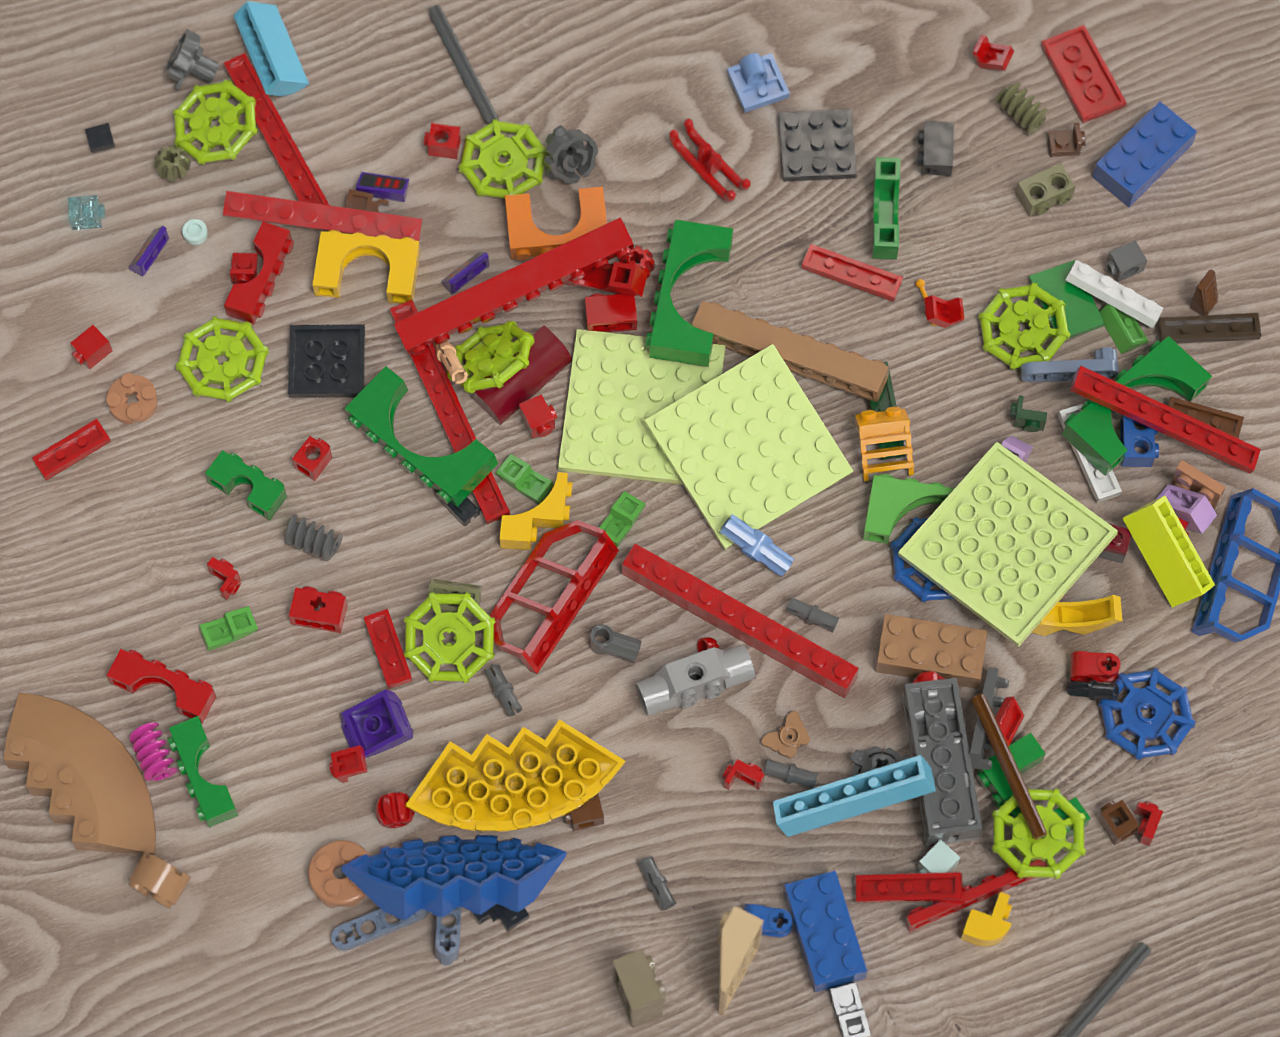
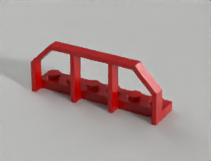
[490,520,619,674]

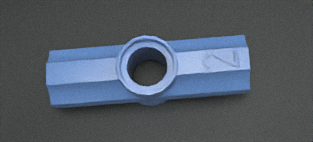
[719,514,794,577]

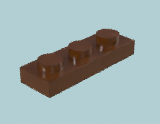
[1168,397,1244,438]

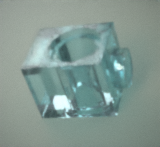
[68,195,106,230]

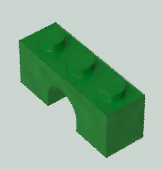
[205,450,287,521]

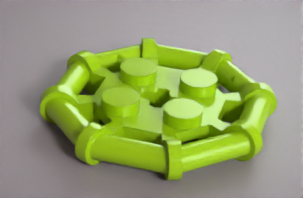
[172,80,258,165]
[458,119,549,199]
[978,283,1071,370]
[175,316,269,403]
[447,321,534,393]
[403,592,495,683]
[991,788,1086,880]

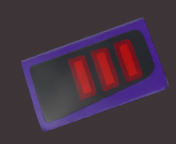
[356,172,410,202]
[128,226,169,277]
[441,252,489,294]

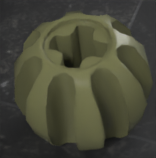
[154,145,191,182]

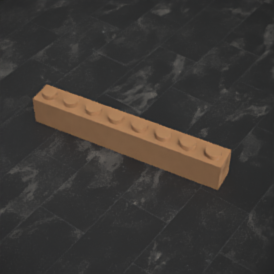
[692,301,889,403]

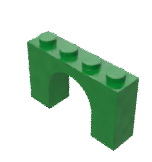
[976,733,1091,839]

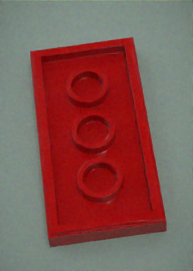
[1040,25,1127,124]

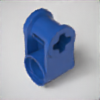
[743,904,792,938]

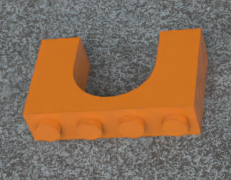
[505,186,607,261]

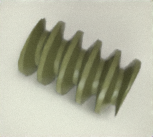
[995,82,1048,135]

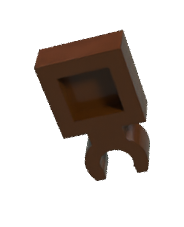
[345,189,389,213]

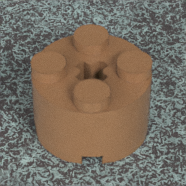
[128,851,191,909]

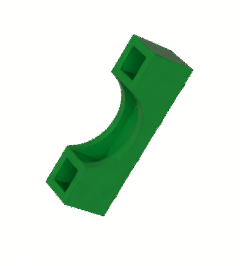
[872,157,901,260]
[167,716,239,828]

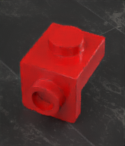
[973,35,1014,71]
[924,295,965,328]
[207,556,241,600]
[722,759,765,790]

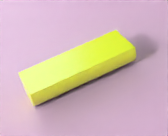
[1122,496,1215,608]

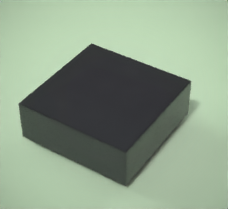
[85,123,115,153]

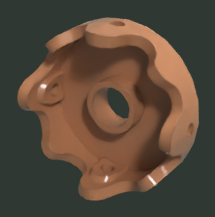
[308,840,370,908]

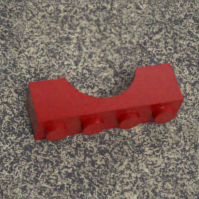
[224,221,294,325]
[563,262,648,297]
[106,649,216,724]

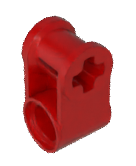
[1070,651,1121,683]

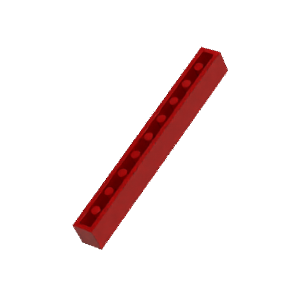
[394,217,634,355]
[622,544,859,699]

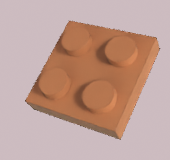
[1172,460,1226,510]

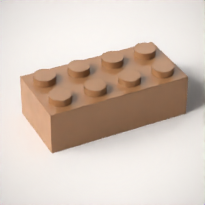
[875,614,988,689]

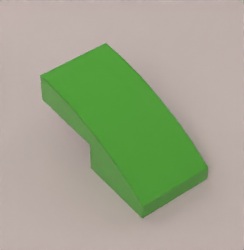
[496,454,554,505]
[597,491,646,548]
[199,606,258,651]

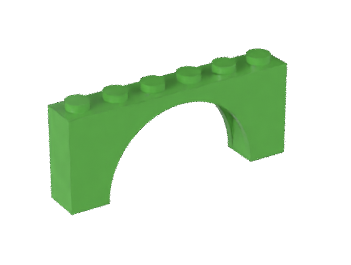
[863,474,956,544]

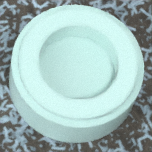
[182,219,208,245]

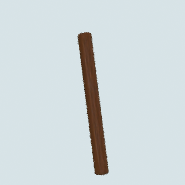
[972,694,1047,840]

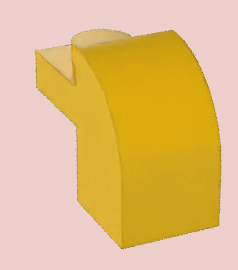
[961,892,1012,947]

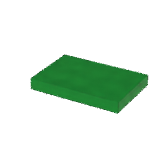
[1028,260,1104,338]

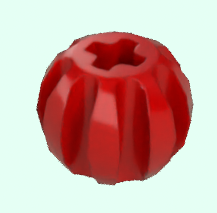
[618,245,655,279]
[376,792,415,828]

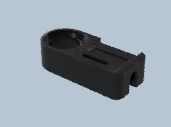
[435,489,480,526]

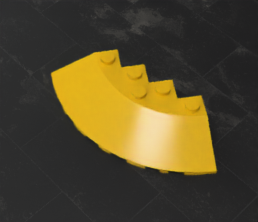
[405,719,625,832]

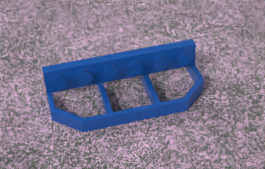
[1191,488,1280,643]

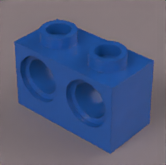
[1120,415,1159,467]

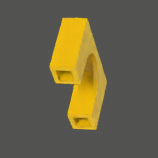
[313,230,421,304]

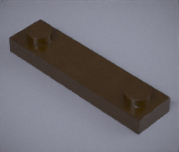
[1158,313,1261,344]

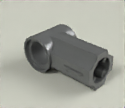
[589,624,642,663]

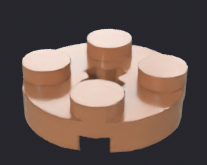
[106,373,158,424]

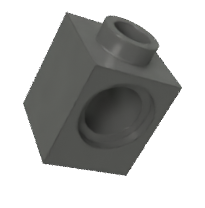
[1105,240,1147,282]

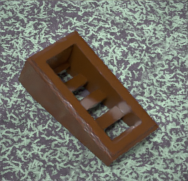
[1190,269,1218,316]

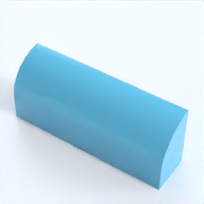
[233,1,309,96]

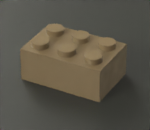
[613,949,666,1028]

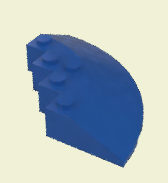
[342,835,567,920]

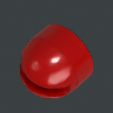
[697,637,719,653]

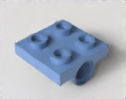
[727,53,790,113]

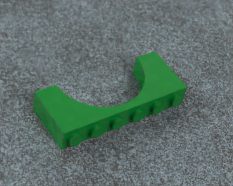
[646,219,734,367]
[1062,336,1212,476]
[344,366,498,507]

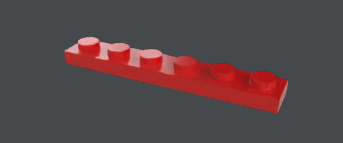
[905,859,1048,932]

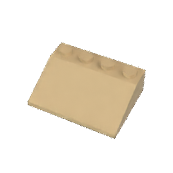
[717,906,763,1016]

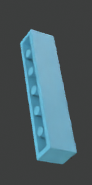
[773,755,936,837]

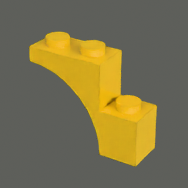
[500,472,573,551]
[1031,595,1122,636]

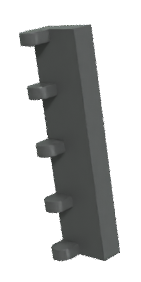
[970,667,1009,770]

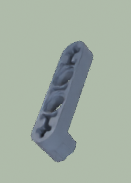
[1020,347,1119,382]
[435,906,462,965]
[331,909,429,952]

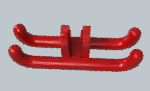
[669,118,751,202]

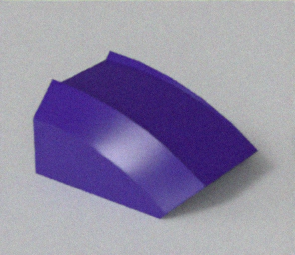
[341,689,413,758]

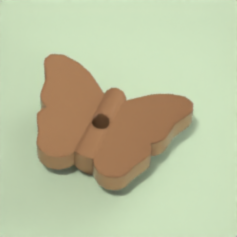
[761,711,810,759]

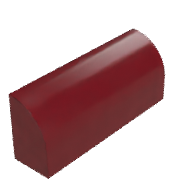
[472,325,572,425]

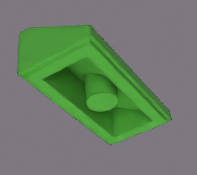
[1099,304,1149,354]

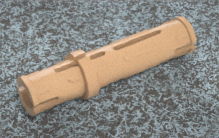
[433,341,468,384]

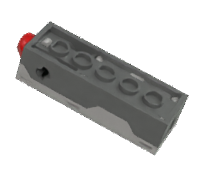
[902,671,982,846]

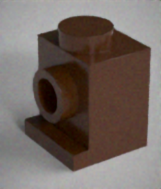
[565,793,604,831]
[1098,799,1140,846]

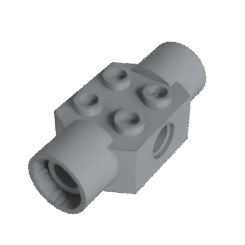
[635,644,755,717]

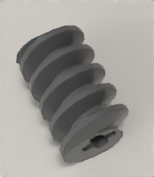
[285,514,343,561]

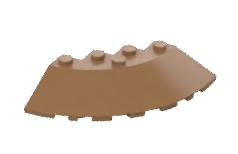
[3,693,156,855]

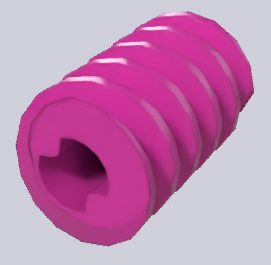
[129,723,177,781]

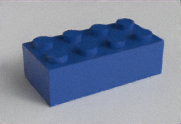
[1092,101,1197,207]
[783,871,867,993]

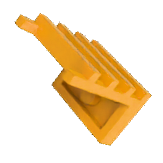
[855,407,914,482]

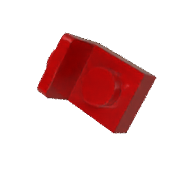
[229,253,258,284]
[329,745,368,783]
[1134,802,1163,847]

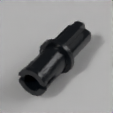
[1066,680,1119,701]

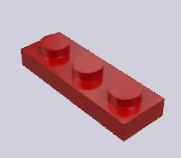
[32,419,111,481]
[363,609,413,689]

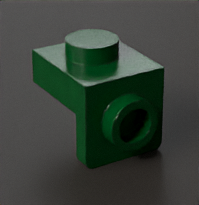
[1010,395,1047,432]

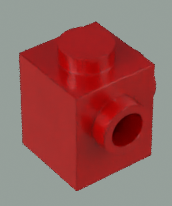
[519,394,557,439]

